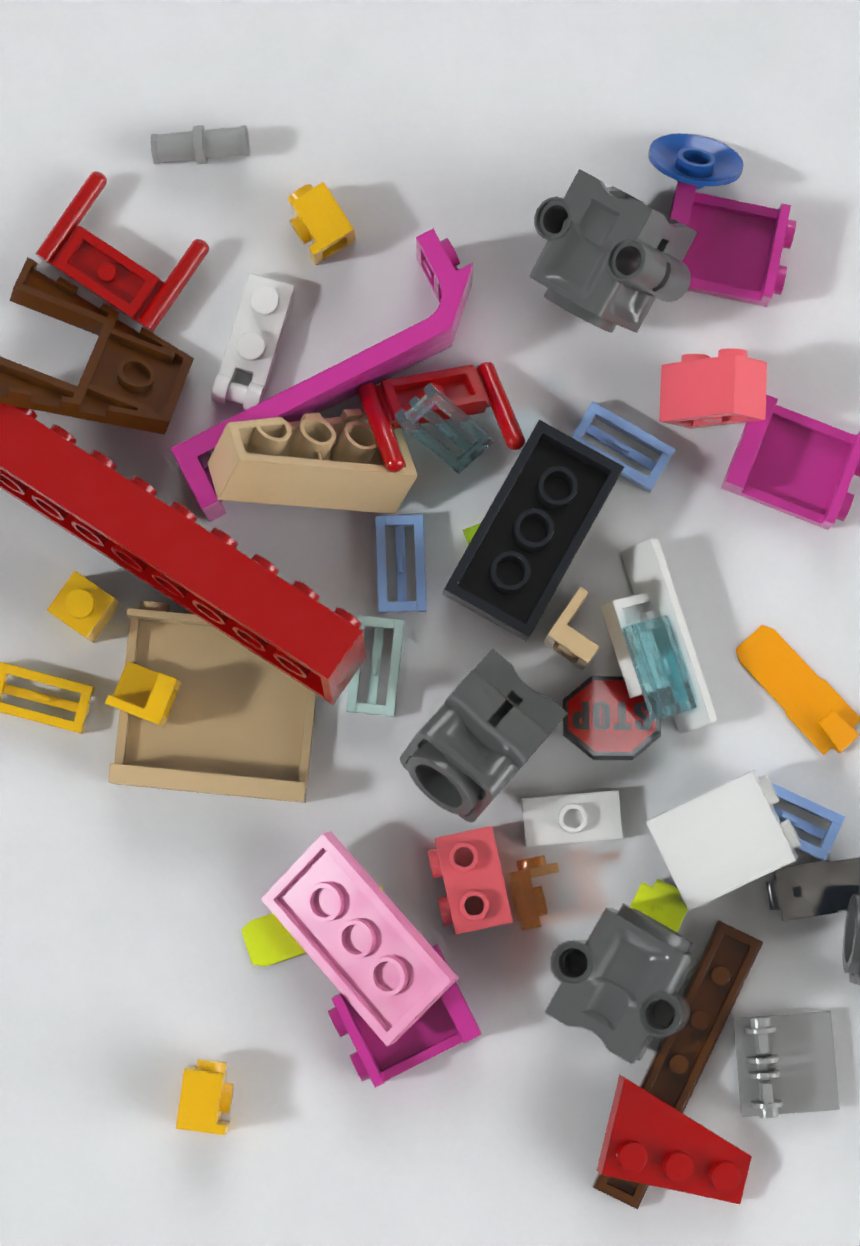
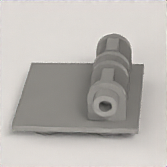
[733,1011,840,1118]

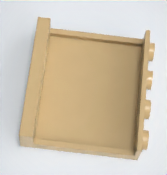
[108,601,317,803]

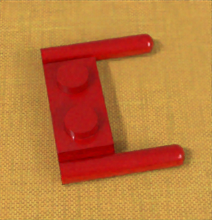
[35,171,209,333]
[357,362,525,473]

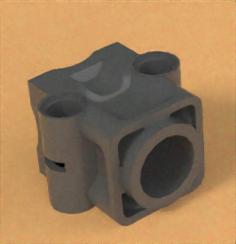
[529,169,698,333]
[400,649,568,822]
[544,903,698,1064]

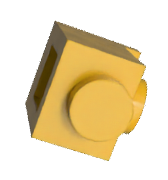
[287,182,356,265]
[176,1059,234,1136]

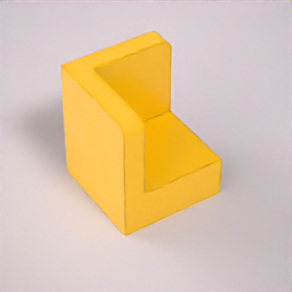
[105,662,182,727]

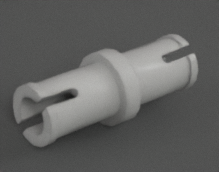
[151,125,250,164]

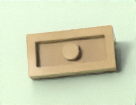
[544,587,600,670]

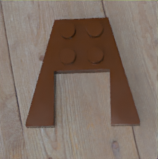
[0,257,194,435]

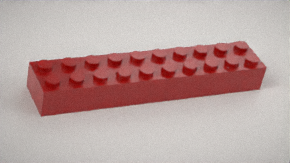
[0,403,366,705]

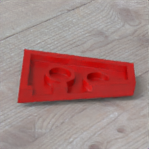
[597,1074,752,1205]

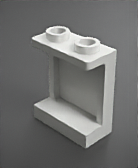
[646,769,802,911]

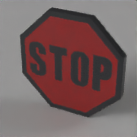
[562,676,661,760]

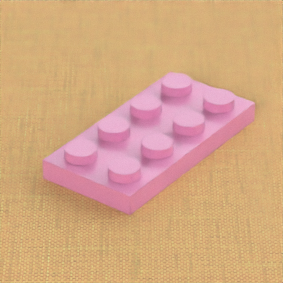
[261,831,459,1046]

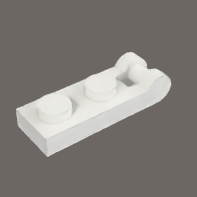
[211,273,295,410]

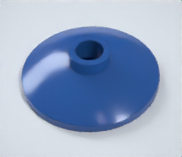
[648,133,744,190]

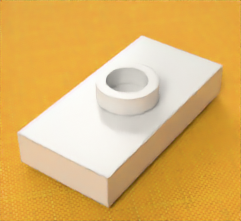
[521,790,623,847]

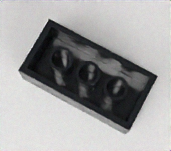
[442,420,624,641]

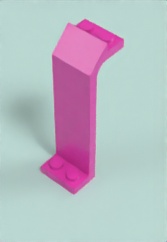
[171,228,473,522]

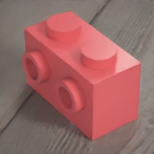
[659,348,767,429]
[427,826,513,935]

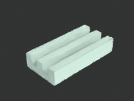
[346,615,405,717]

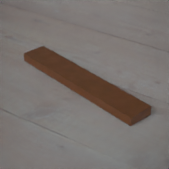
[592,920,763,1210]

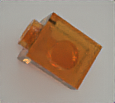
[507,855,559,931]

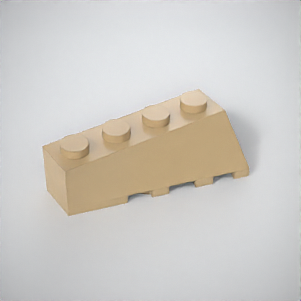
[208,408,418,514]

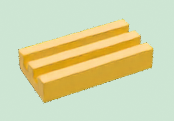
[0,662,95,734]

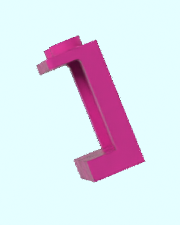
[668,181,796,307]
[721,394,860,530]
[328,944,482,1088]

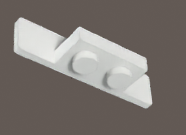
[600,538,717,734]

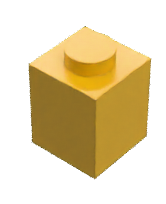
[47,571,121,643]

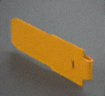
[736,625,860,756]

